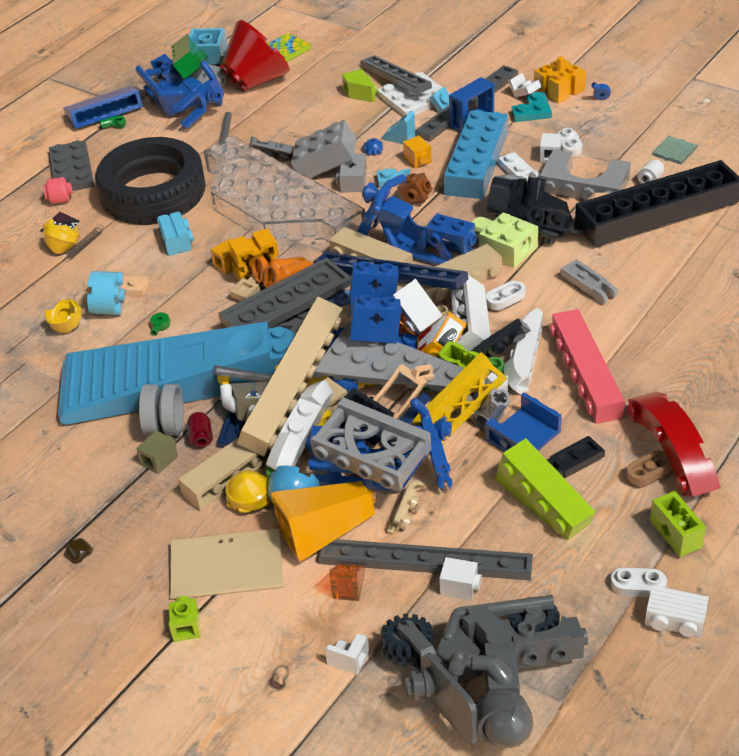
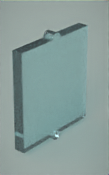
[652,136,697,165]

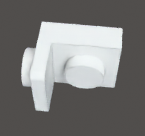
[509,73,541,97]

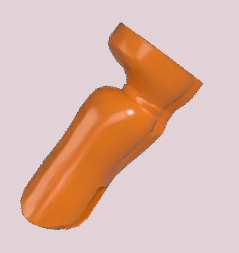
[251,256,314,288]

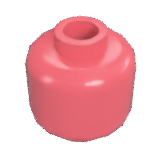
[43,177,73,204]

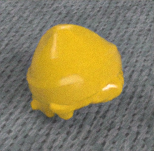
[43,219,80,254]
[226,470,271,513]

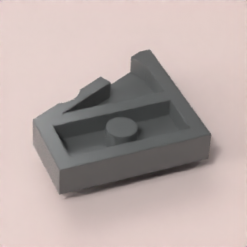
[250,137,294,160]

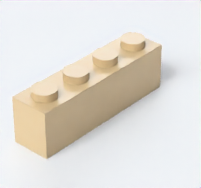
[329,227,413,264]

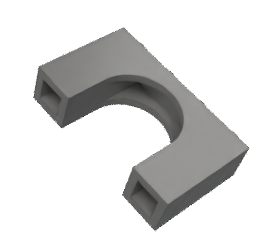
[540,149,631,200]

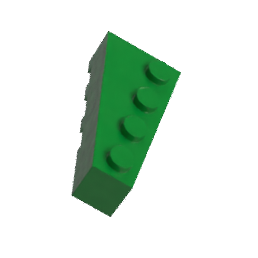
[171,33,209,79]

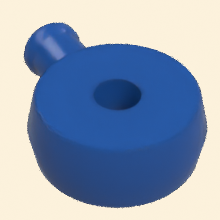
[591,82,611,100]

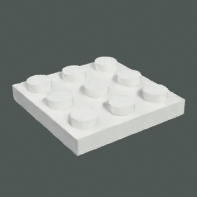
[377,72,451,116]

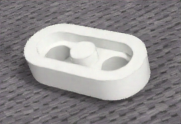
[558,128,582,157]
[486,281,526,311]
[611,567,667,597]

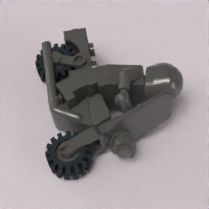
[381,595,588,748]

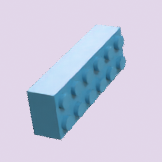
[444,110,508,199]

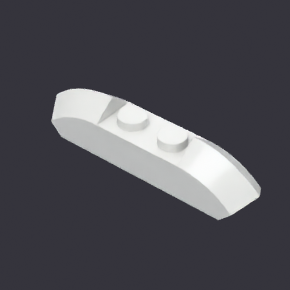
[504,308,543,394]
[266,380,334,470]

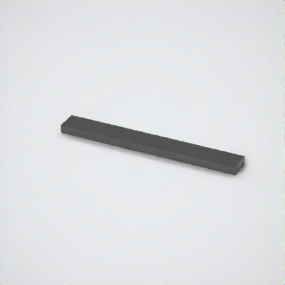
[415,65,518,142]
[318,539,533,581]

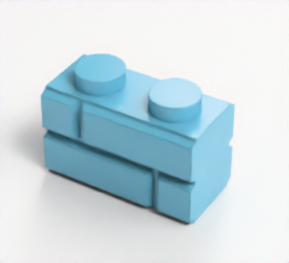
[157,212,194,256]

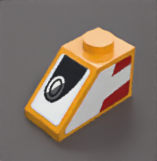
[417,311,466,359]

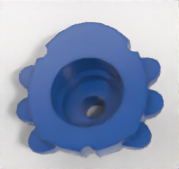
[362,138,383,155]

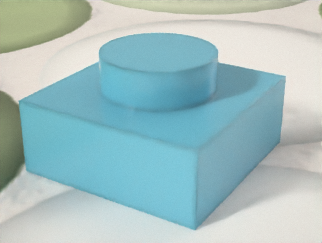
[429,86,450,112]

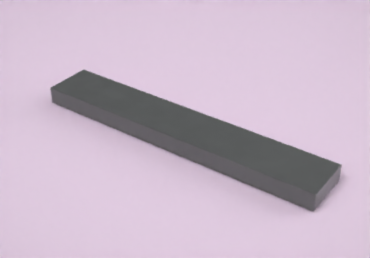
[360,55,432,94]

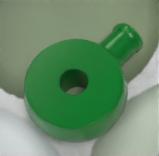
[150,312,171,335]

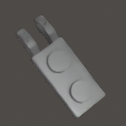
[560,259,618,305]

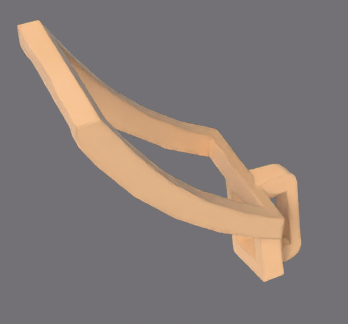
[373,364,434,419]

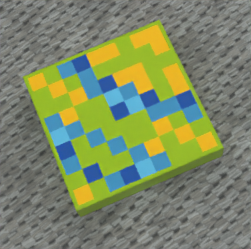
[267,33,311,62]

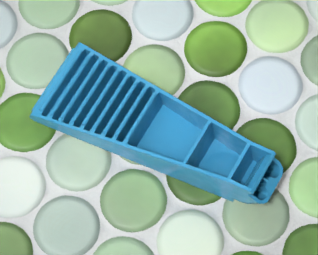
[58,322,296,424]

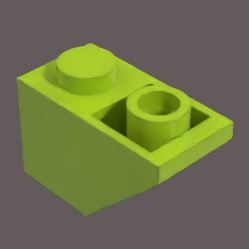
[342,69,377,102]

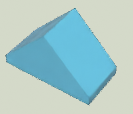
[381,110,415,144]

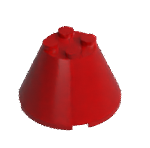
[220,20,290,92]

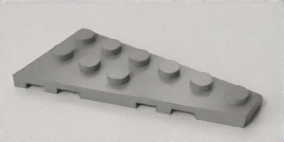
[313,323,464,391]

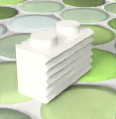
[645,585,709,638]

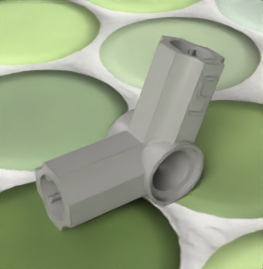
[455,388,511,431]

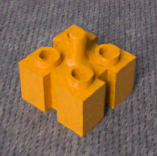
[534,56,586,104]
[228,228,279,282]

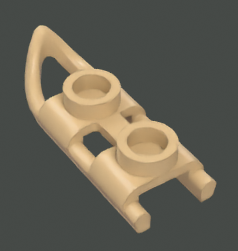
[386,480,427,535]

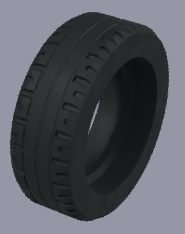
[95,137,206,225]

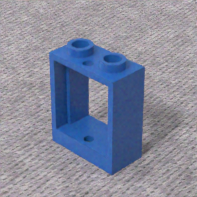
[449,77,494,133]

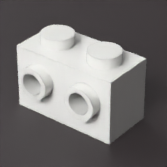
[393,279,442,335]

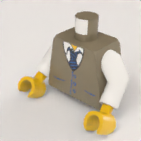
[217,365,278,421]

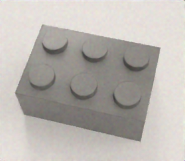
[291,120,356,181]

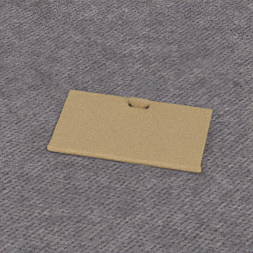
[170,528,284,600]

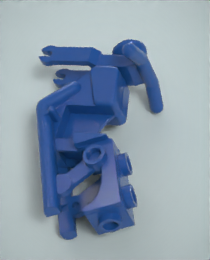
[135,54,224,128]
[357,174,476,265]
[306,398,453,492]

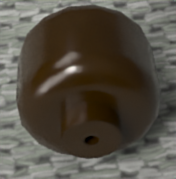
[64,538,93,564]

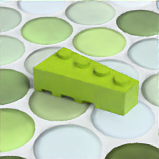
[495,438,596,540]

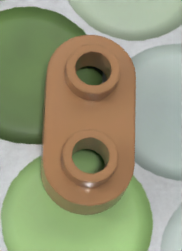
[626,450,672,486]

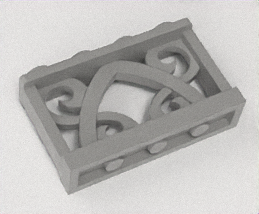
[310,397,432,492]

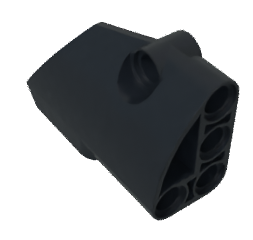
[487,174,583,234]

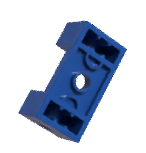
[350,261,401,343]

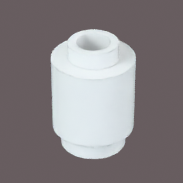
[637,160,664,184]

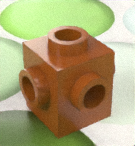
[397,173,433,204]

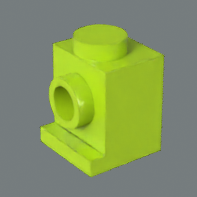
[169,596,201,642]

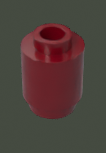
[187,412,213,447]

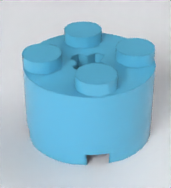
[87,271,126,315]

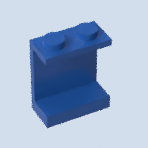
[485,392,562,452]

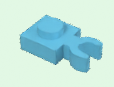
[377,169,410,188]

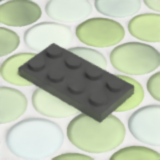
[49,140,95,191]

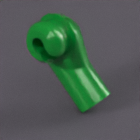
[99,115,126,130]

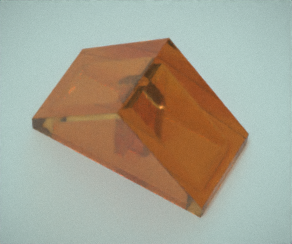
[329,564,365,601]

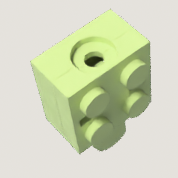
[472,213,538,268]

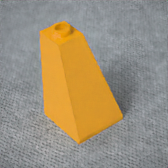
[271,481,376,562]

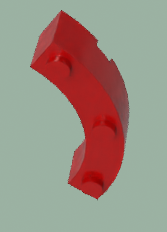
[627,392,721,497]

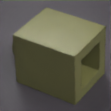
[136,430,178,474]

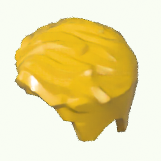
[44,299,82,333]

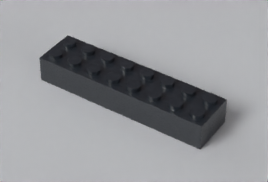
[575,160,739,247]

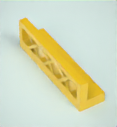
[413,352,507,444]

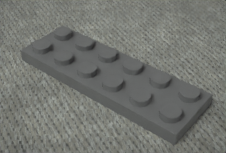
[218,258,351,328]

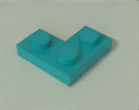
[511,92,552,122]

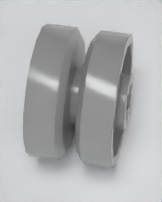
[139,384,184,436]

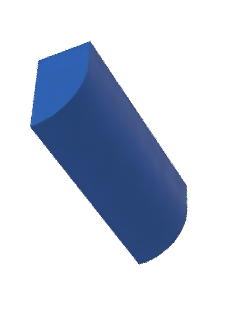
[63,86,143,129]

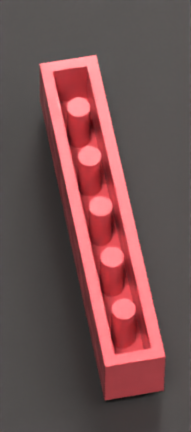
[549,309,625,424]

